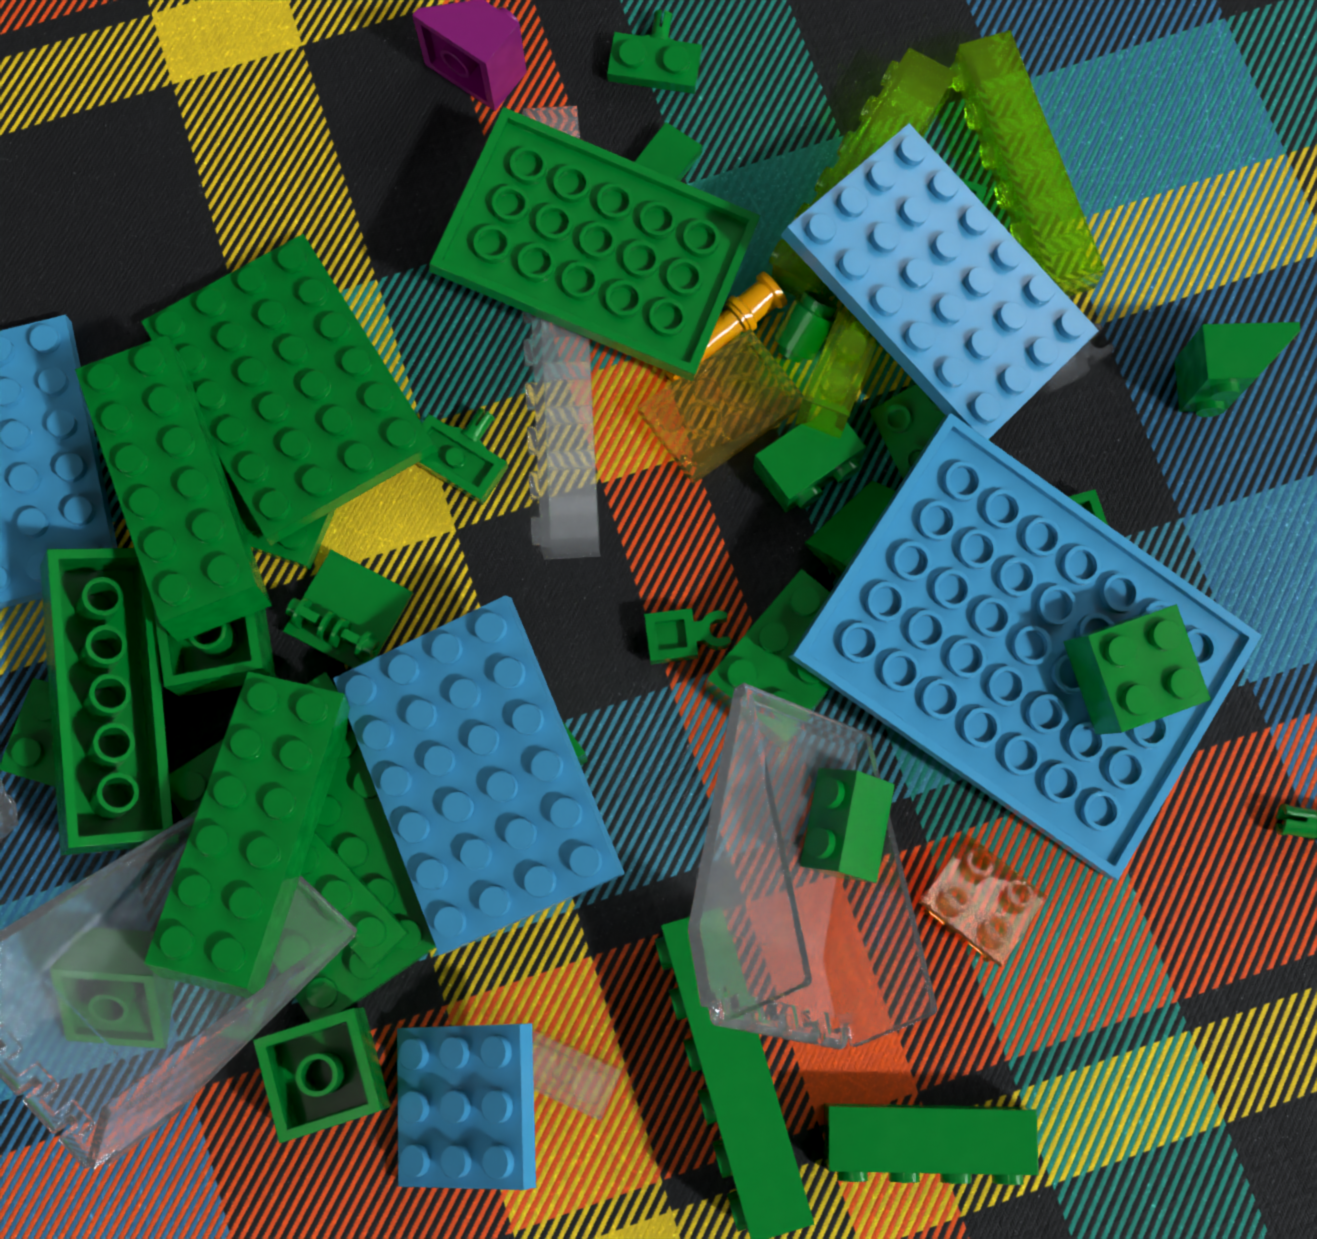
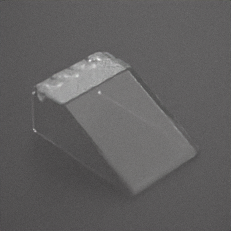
[688,683,937,1050]
[0,810,357,1170]

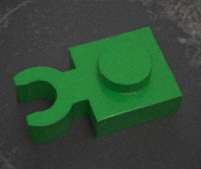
[644,608,731,665]

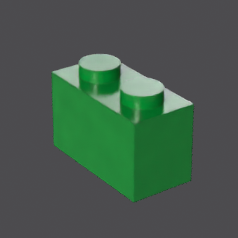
[753,403,866,512]
[800,768,895,883]

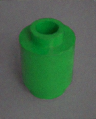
[774,290,837,363]

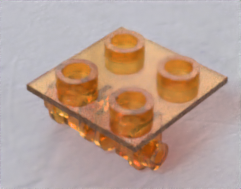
[918,834,1047,967]

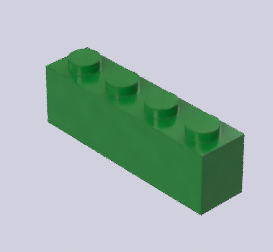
[824,1103,1039,1185]

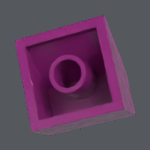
[412,0,527,111]

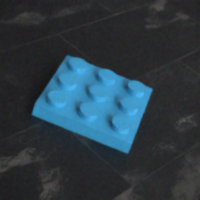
[397,1023,536,1190]

